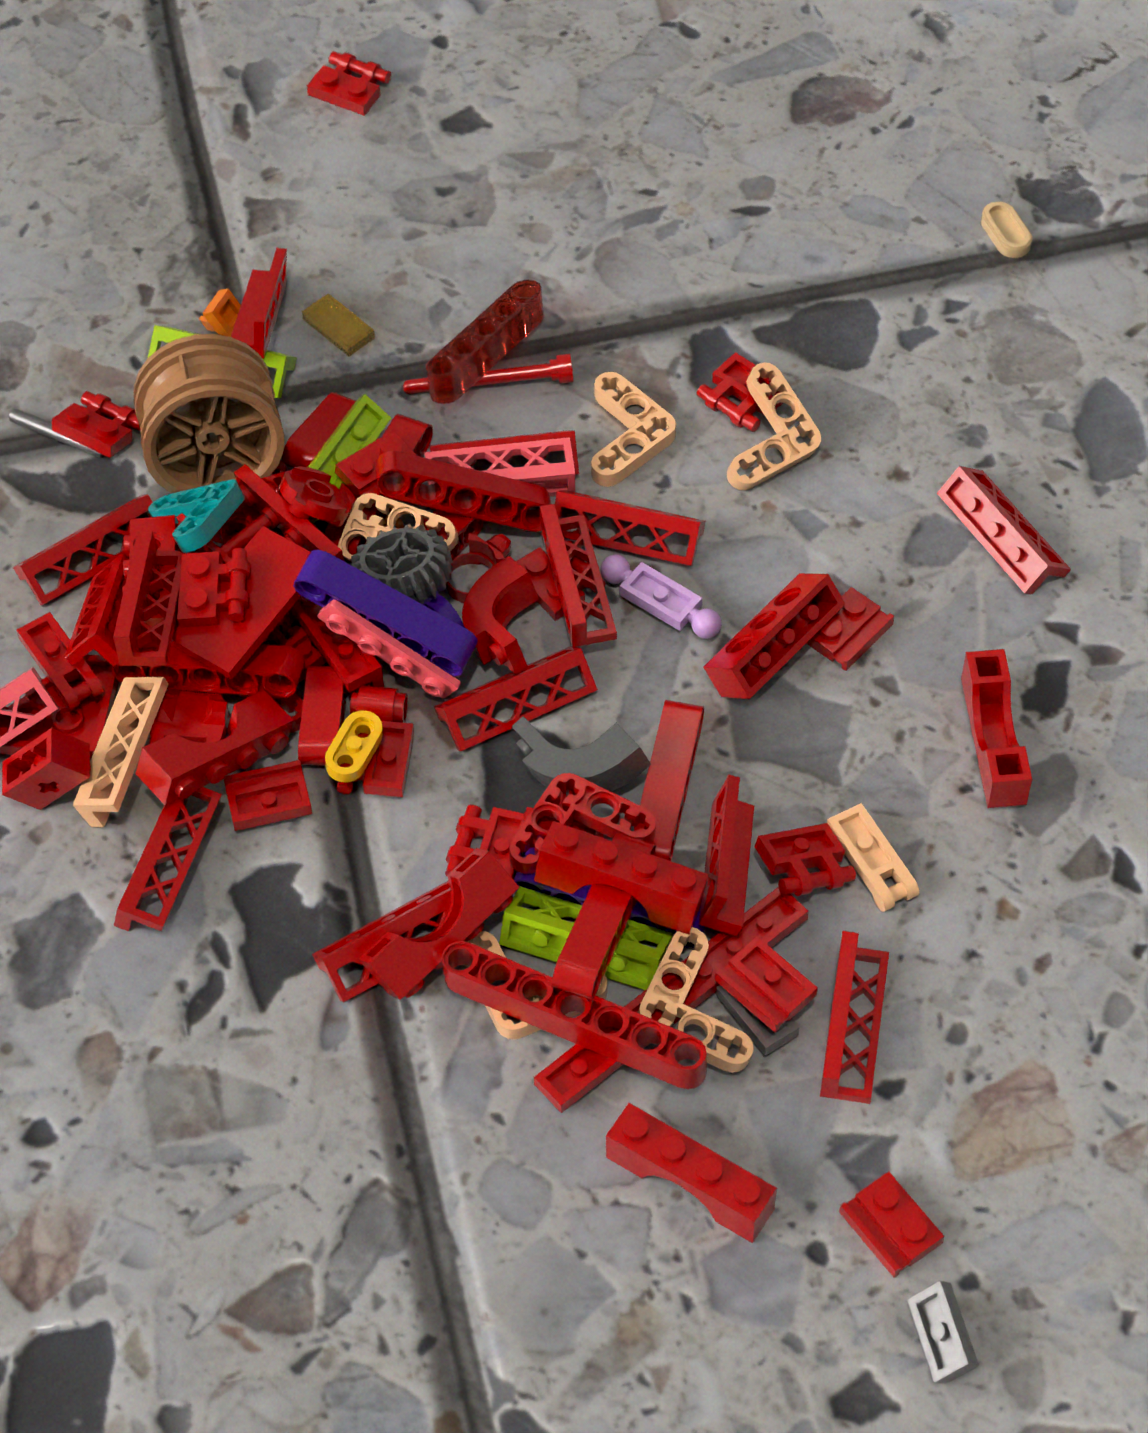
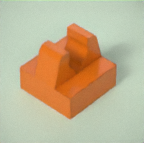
[199,288,241,337]

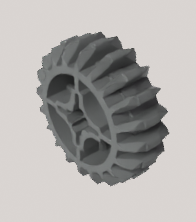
[351,524,453,605]

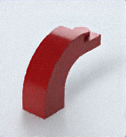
[462,556,539,675]

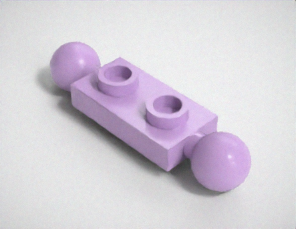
[600,554,722,639]

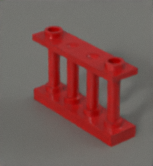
[176,464,345,626]

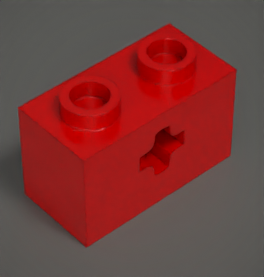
[2,728,91,810]

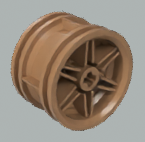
[133,334,285,493]

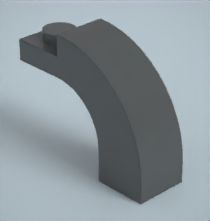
[512,716,651,794]

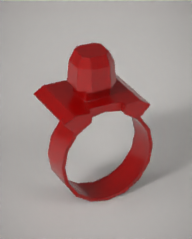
[446,533,511,603]

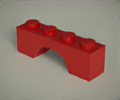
[961,649,1032,808]
[135,690,294,805]
[534,821,709,935]
[358,848,519,1000]
[606,1103,777,1243]

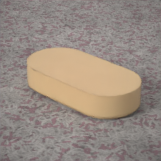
[981,202,1032,258]

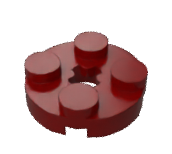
[279,466,355,527]

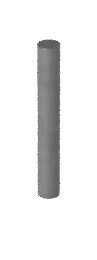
[9,408,105,458]

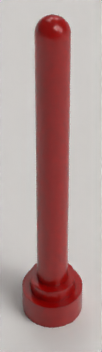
[403,354,573,394]

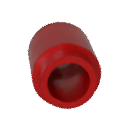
[350,685,408,723]

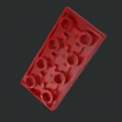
[171,526,310,680]

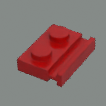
[335,430,416,509]
[806,587,894,671]
[223,760,312,831]
[715,936,818,1033]
[839,1171,945,1278]

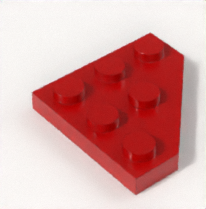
[0,654,118,760]

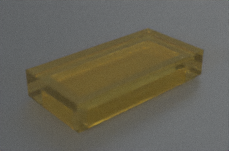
[302,293,375,357]

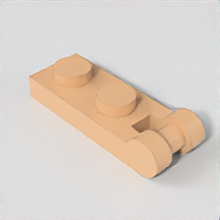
[827,803,919,912]

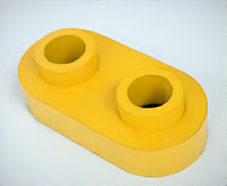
[325,710,383,782]

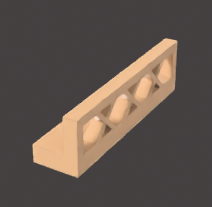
[73,677,169,827]

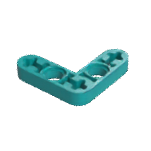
[148,479,245,553]

